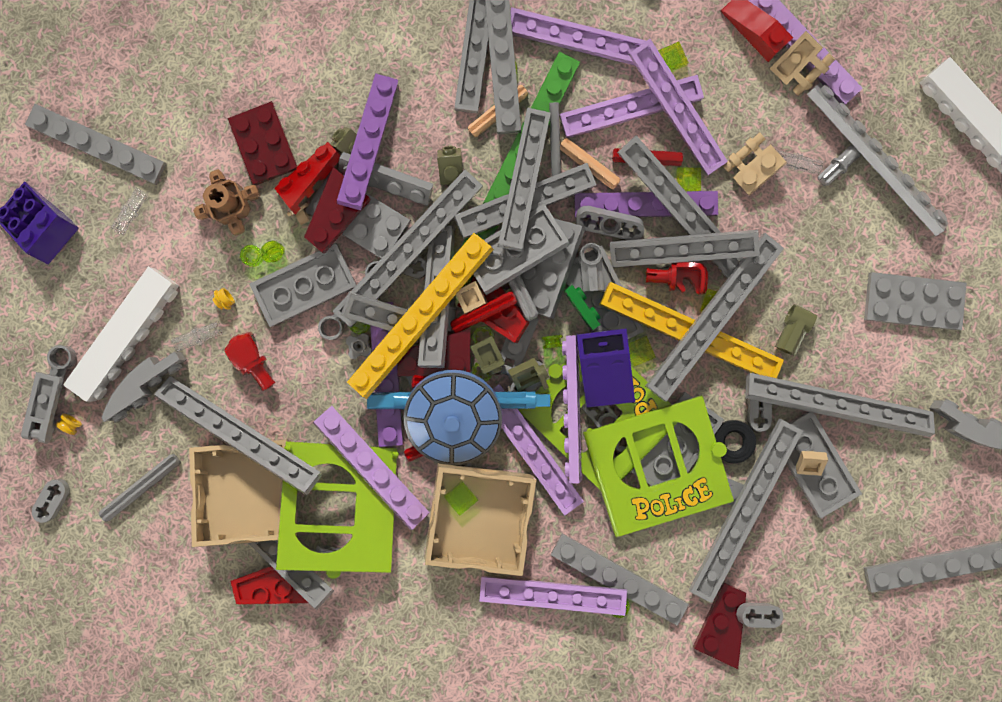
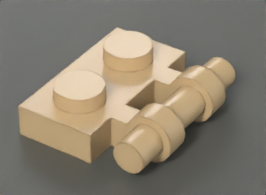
[770,31,836,96]
[722,132,787,196]

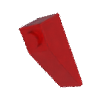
[720,0,793,62]

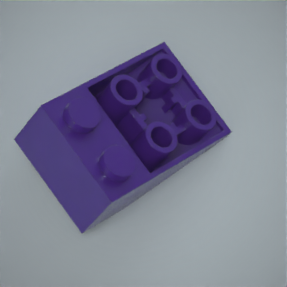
[0,181,79,265]
[577,328,635,408]

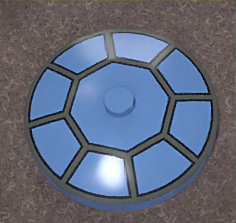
[404,370,502,465]

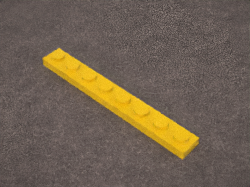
[347,233,494,399]
[599,282,784,378]

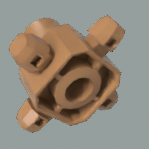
[193,169,261,236]

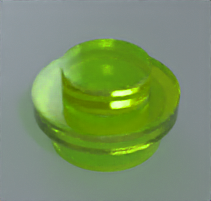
[261,240,285,263]

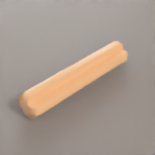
[468,85,528,137]
[560,138,621,190]

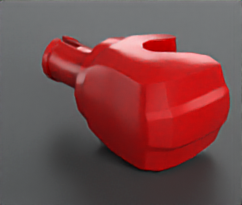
[646,262,708,295]
[224,332,276,391]

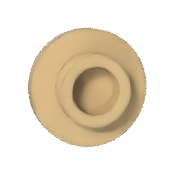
[287,201,310,225]

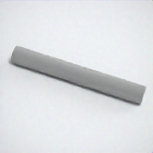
[549,102,561,176]

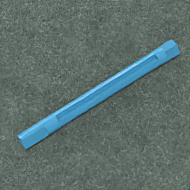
[367,392,550,409]

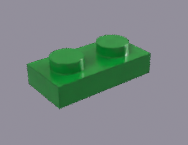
[564,284,601,331]

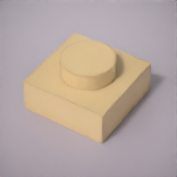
[456,281,488,314]
[796,451,828,476]

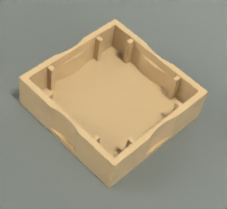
[189,439,298,547]
[424,463,536,576]

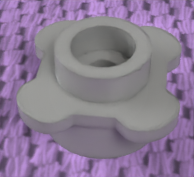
[346,333,372,359]

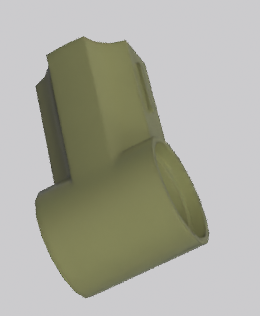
[775,304,817,356]

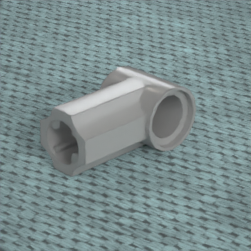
[579,243,604,292]

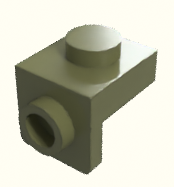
[330,127,357,154]
[437,146,463,185]
[470,336,505,376]
[508,358,549,392]

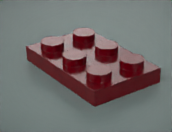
[227,101,298,185]

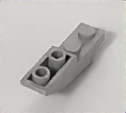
[101,352,187,423]
[930,399,1002,450]

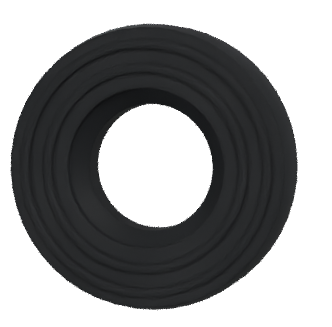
[714,420,756,464]

